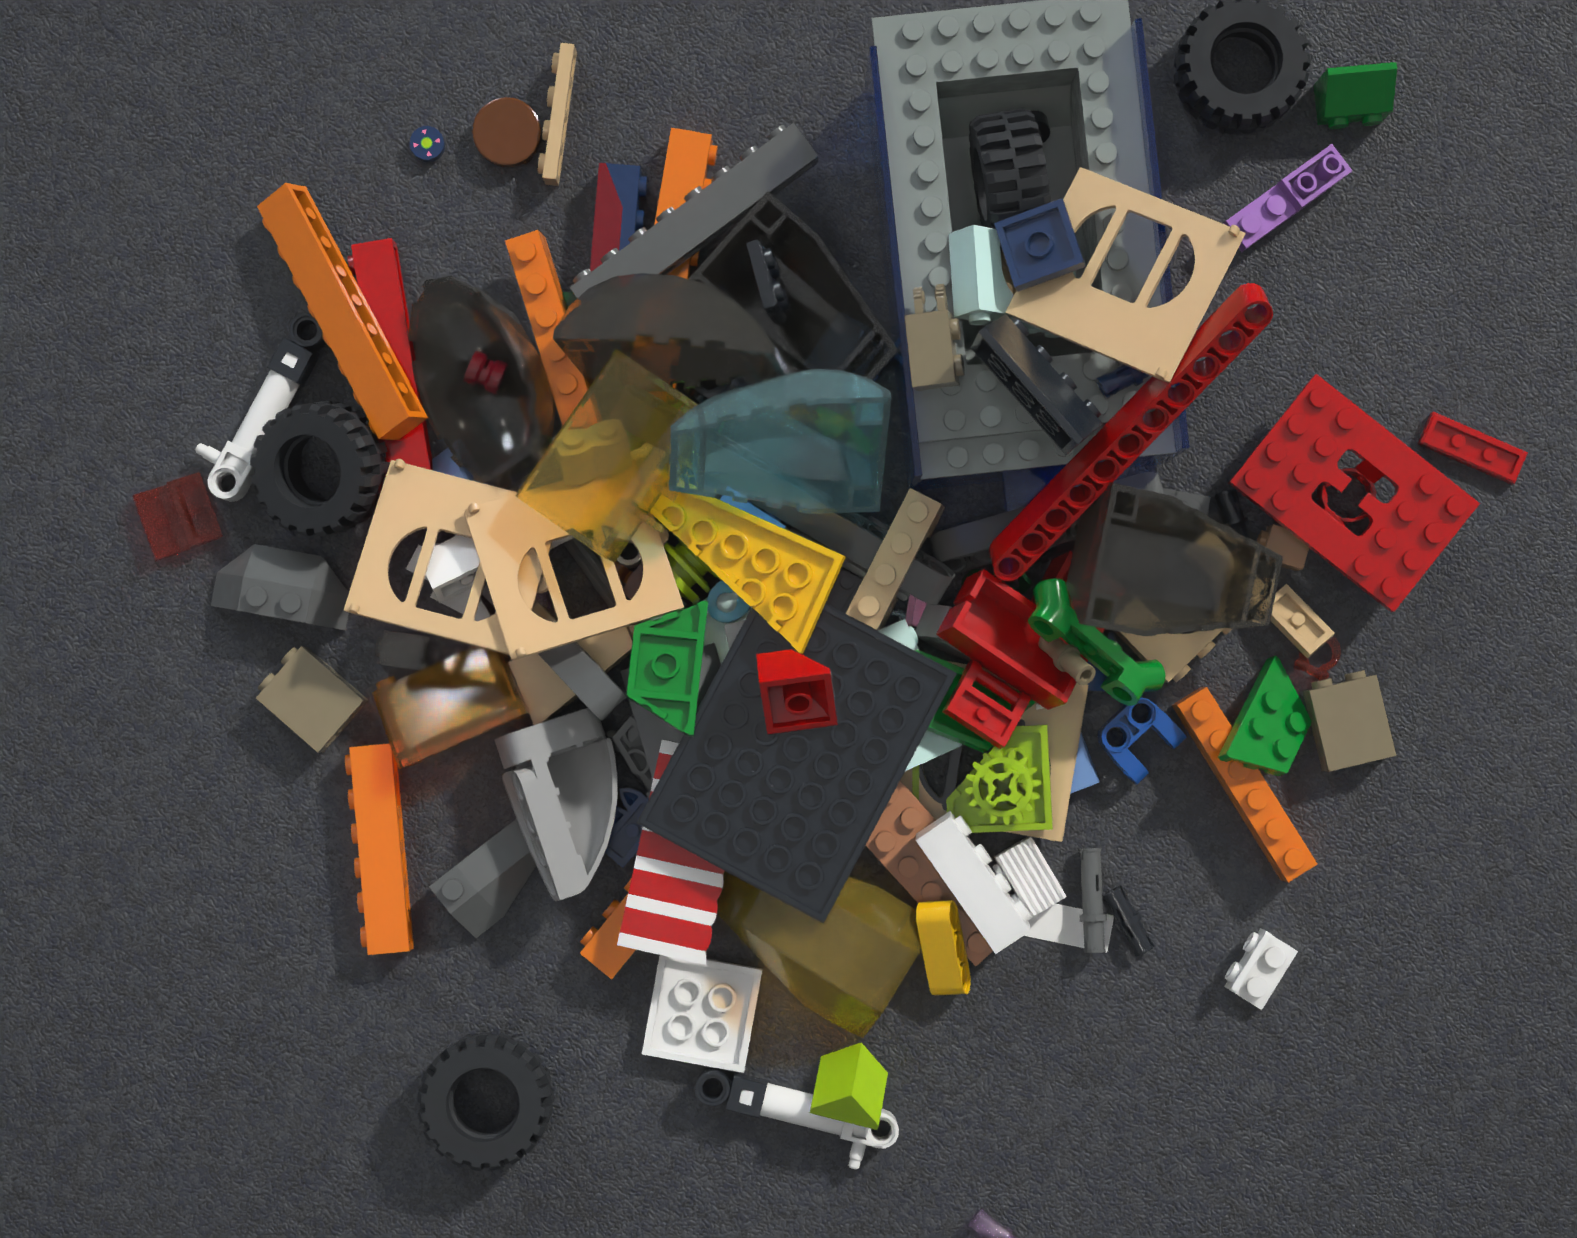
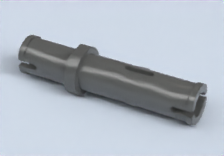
[1079,848,1107,953]

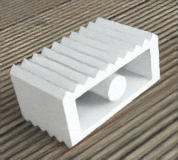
[992,836,1067,917]

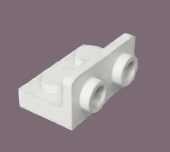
[1224,928,1298,1010]

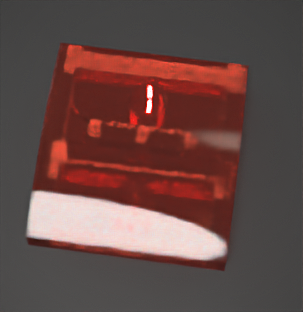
[132,472,223,562]

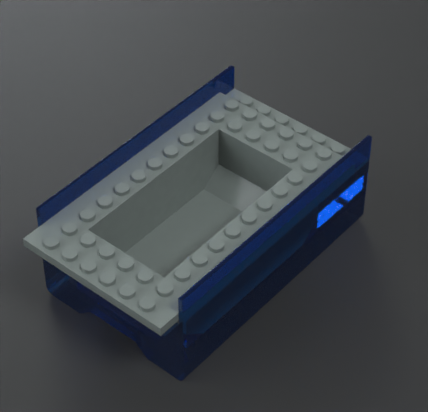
[865,0,1190,512]

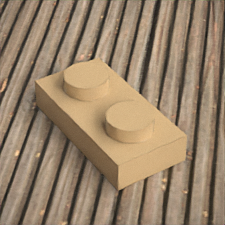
[1260,584,1335,659]

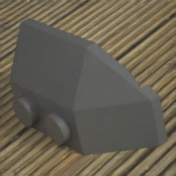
[211,544,350,631]

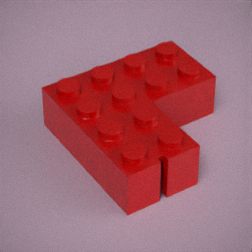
[936,551,1125,710]

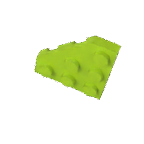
[946,725,1053,833]

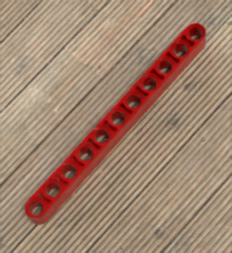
[989,283,1273,581]

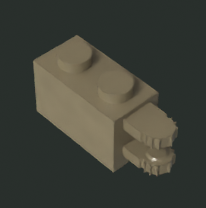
[905,284,965,391]

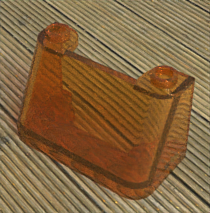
[372,645,530,769]

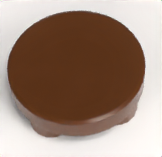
[472,97,542,167]

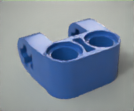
[1097,698,1187,785]

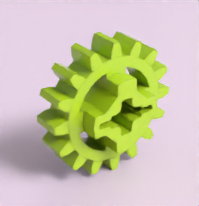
[965,749,1042,825]

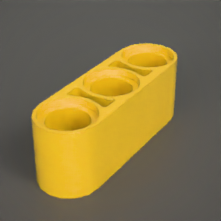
[916,900,971,995]

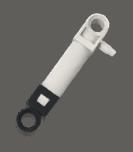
[195,313,326,502]
[695,1067,899,1170]

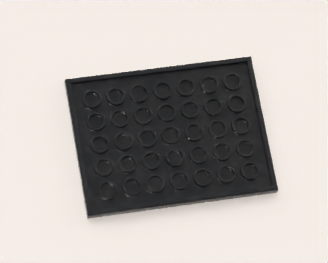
[637,603,957,924]

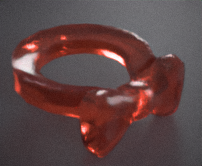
[1294,636,1341,680]

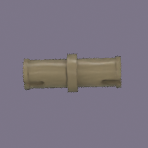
[1038,637,1096,685]

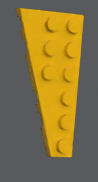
[640,471,846,654]

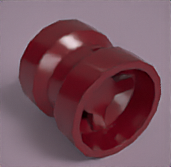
[463,350,508,395]

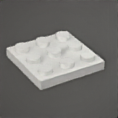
[642,955,762,1073]

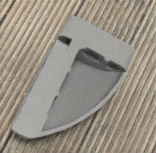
[494,708,617,901]

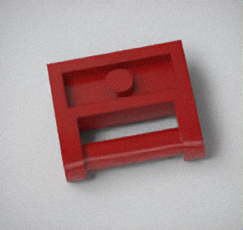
[942,659,1031,749]

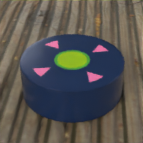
[410,126,445,162]

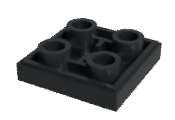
[746,240,790,326]

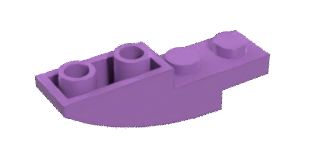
[1223,144,1352,252]

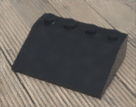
[971,314,1102,456]

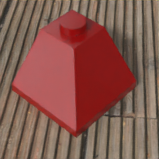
[756,649,838,734]

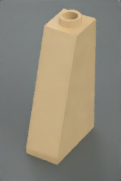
[508,623,638,725]

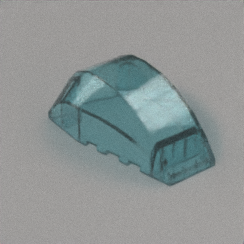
[668,369,892,514]

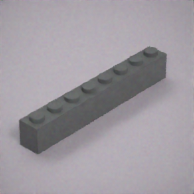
[570,123,818,326]

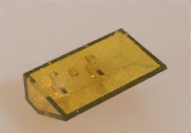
[515,349,714,563]

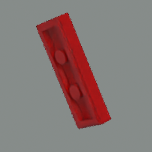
[1418,412,1528,485]

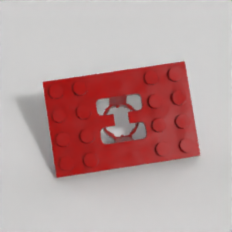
[1228,374,1480,612]

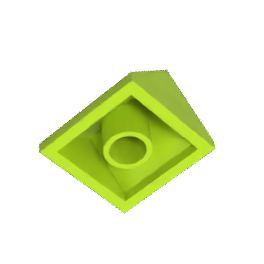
[809,1042,888,1130]

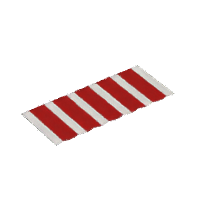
[617,740,725,965]

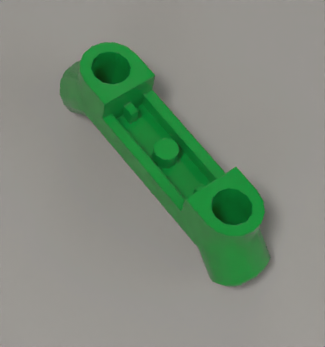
[1028,578,1166,706]

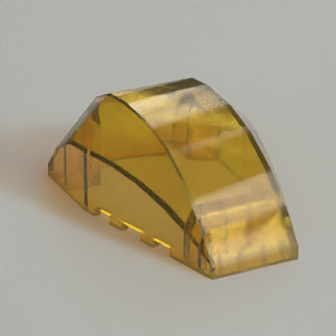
[717,871,922,1038]

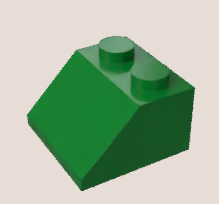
[1314,62,1397,129]

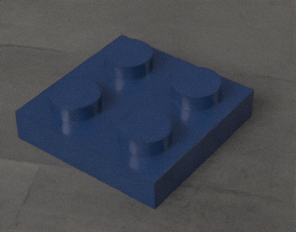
[994,198,1086,292]

